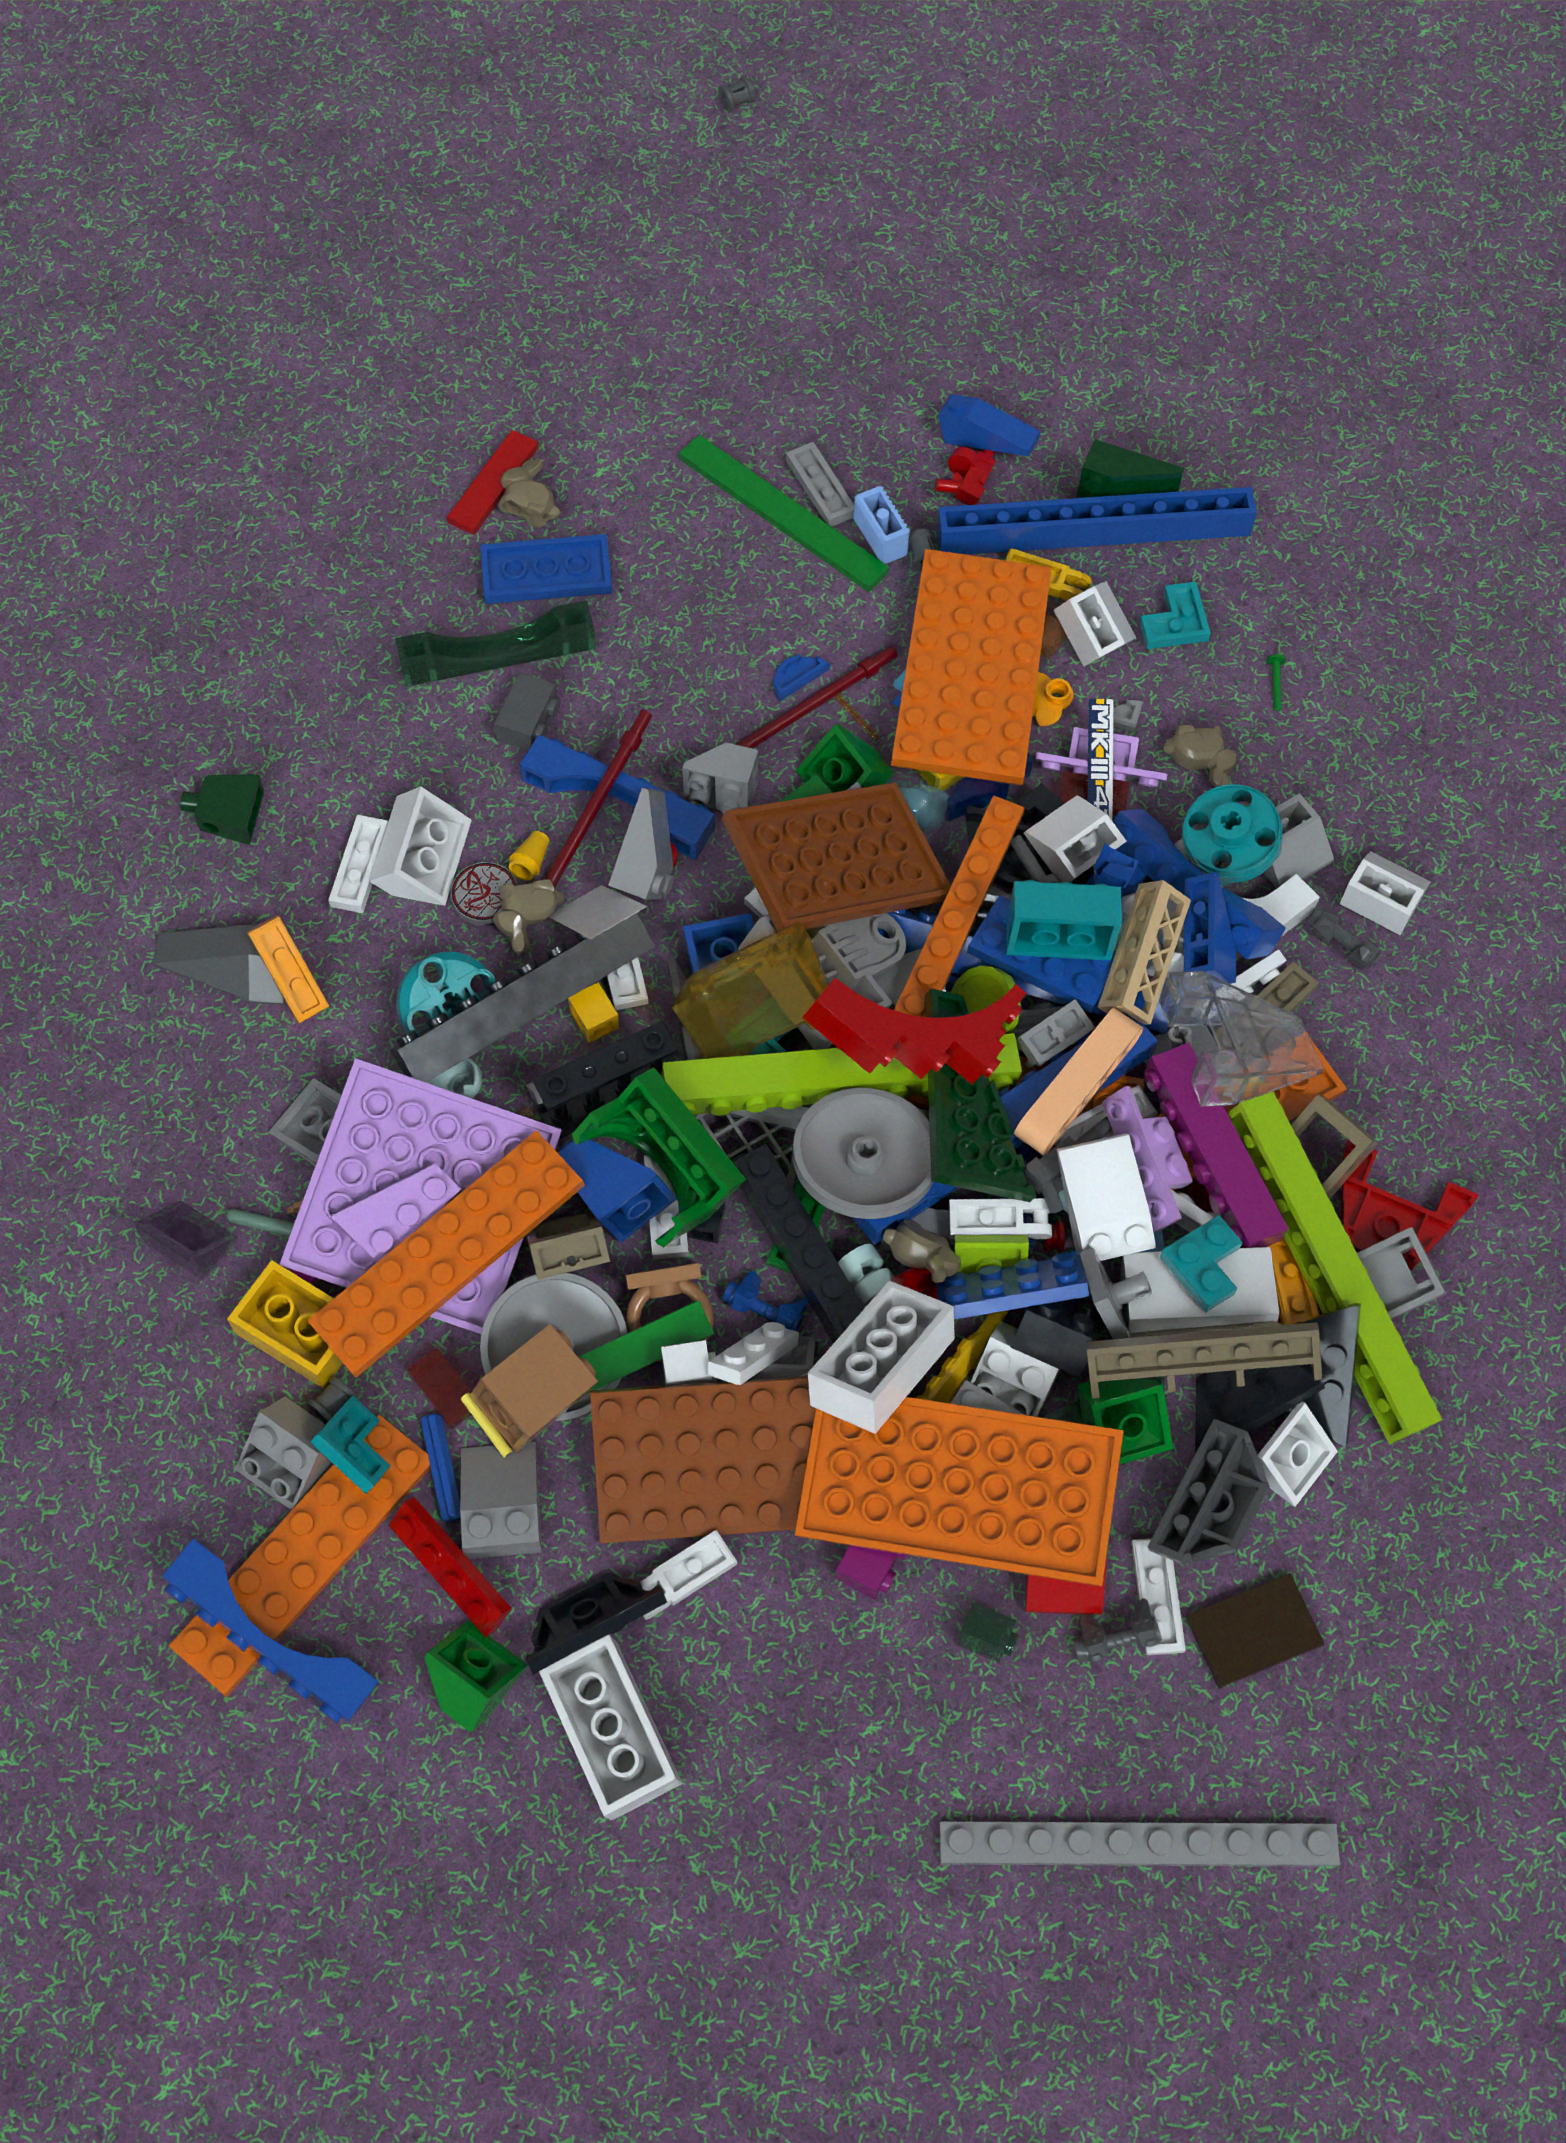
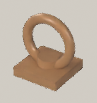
[625,1263,714,1363]

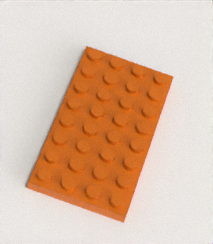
[891,549,1052,785]
[795,1397,1124,1587]

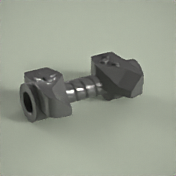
[1308,907,1382,970]
[1073,1598,1162,1662]

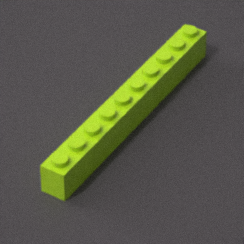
[661,1033,1022,1116]
[1227,1092,1443,1445]

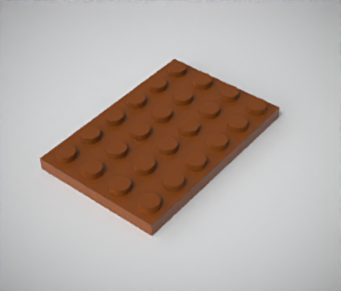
[721,782,951,934]
[590,1376,816,1543]

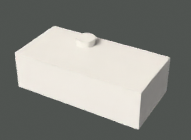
[1120,1247,1279,1333]
[808,1281,955,1434]
[539,1635,683,1821]

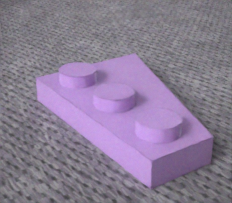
[331,1163,462,1262]

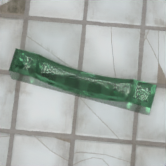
[395,600,596,687]

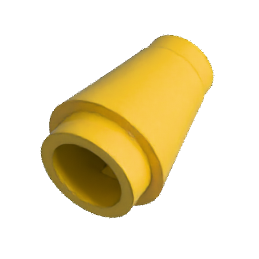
[509,831,550,881]

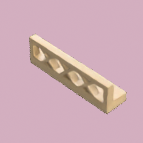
[1098,880,1191,1025]

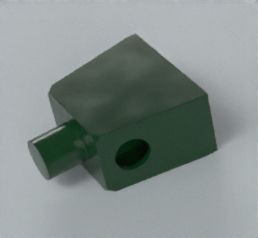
[180,774,265,845]

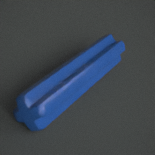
[420,1413,461,1522]

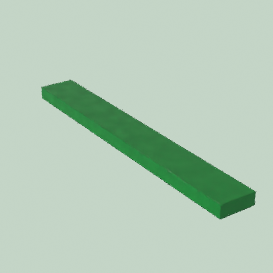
[679,435,889,592]

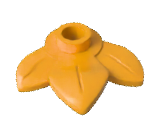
[1032,672,1074,727]

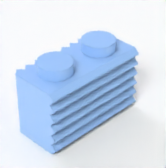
[853,486,910,564]

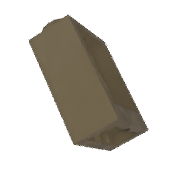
[1291,1094,1379,1199]
[526,1210,610,1280]

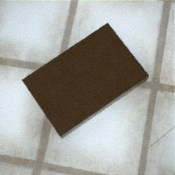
[1186,1573,1325,1689]

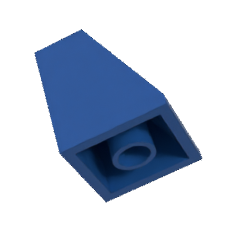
[558,1140,677,1243]

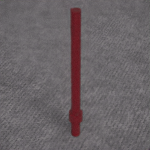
[735,646,898,749]
[544,709,653,888]

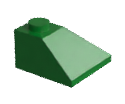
[795,724,894,793]
[1077,1378,1173,1465]
[424,1620,528,1733]

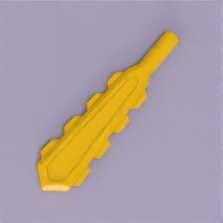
[917,1310,1009,1404]

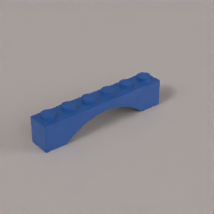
[519,735,715,860]
[1113,809,1286,959]
[162,1538,379,1723]

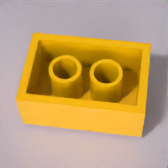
[227,1260,343,1389]

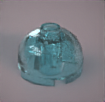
[886,780,950,834]

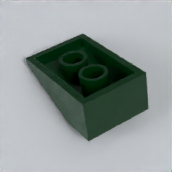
[1077,439,1184,498]

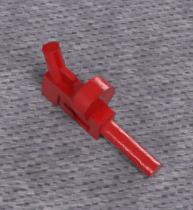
[934,447,996,505]

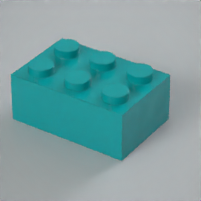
[1006,880,1122,960]

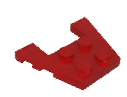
[1341,1139,1479,1272]

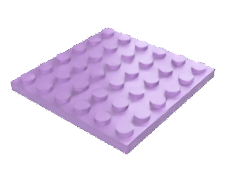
[279,1058,562,1334]

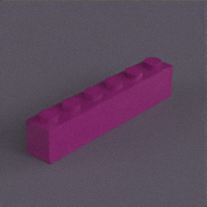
[1144,1042,1289,1248]

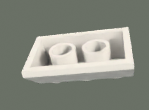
[369,786,472,906]

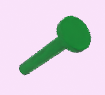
[1266,654,1286,711]

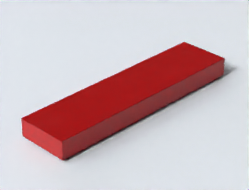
[447,430,539,535]

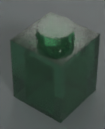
[956,1602,1019,1663]

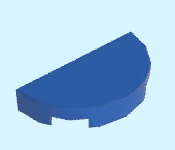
[773,654,830,702]

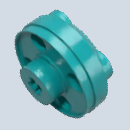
[1182,784,1283,886]
[396,952,496,1034]

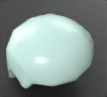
[426,1058,482,1099]

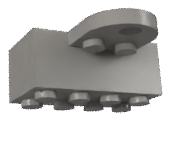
[738,913,906,1050]

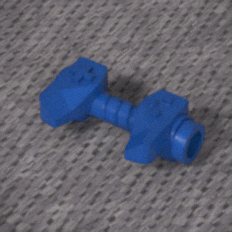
[722,1271,808,1332]

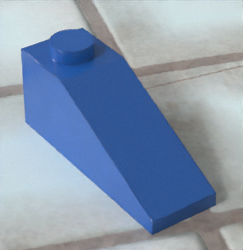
[938,394,1041,456]
[1184,872,1236,989]

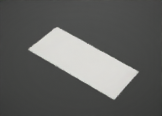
[549,885,647,939]

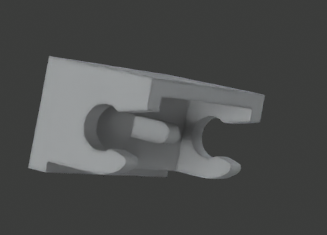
[1016,999,1095,1068]

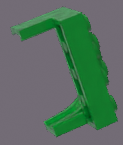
[572,1068,746,1248]

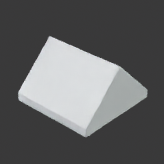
[1257,1402,1338,1507]

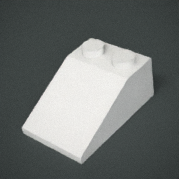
[1057,1133,1156,1261]

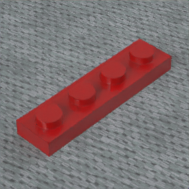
[389,1497,512,1637]

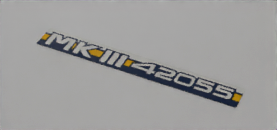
[1087,699,1113,876]

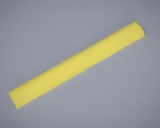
[461,1392,513,1458]

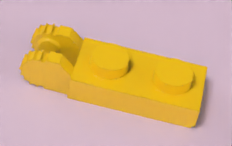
[1005,548,1092,601]

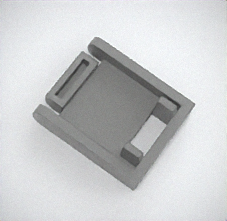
[1357,1227,1447,1320]

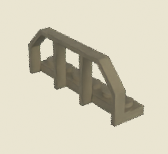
[1086,1321,1322,1399]

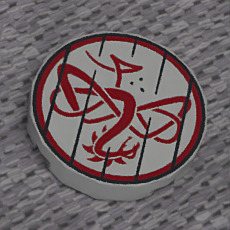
[451,862,517,925]

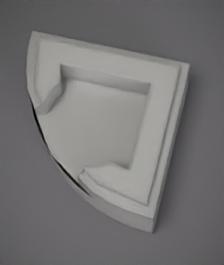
[1113,700,1143,732]

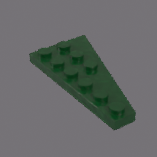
[925,988,1037,1203]

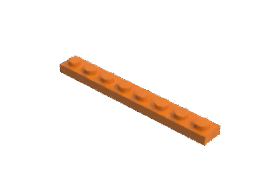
[894,795,1025,1017]

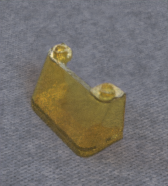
[672,922,829,1059]

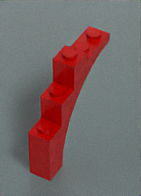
[802,978,1026,1084]

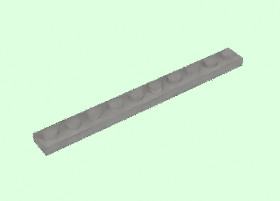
[939,1822,1340,1867]

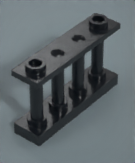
[532,1021,678,1139]

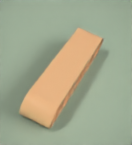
[1014,1008,1144,1155]

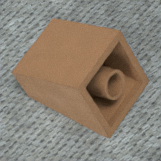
[469,1324,598,1453]

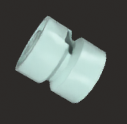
[838,1243,894,1307]

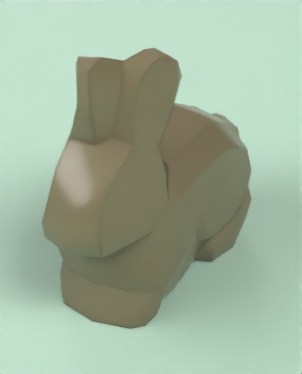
[499,458,561,528]
[1163,725,1237,787]
[494,879,565,954]
[883,1219,961,1283]

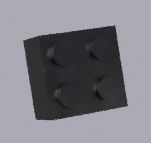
[1010,1298,1102,1378]

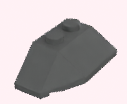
[1147,1419,1270,1565]

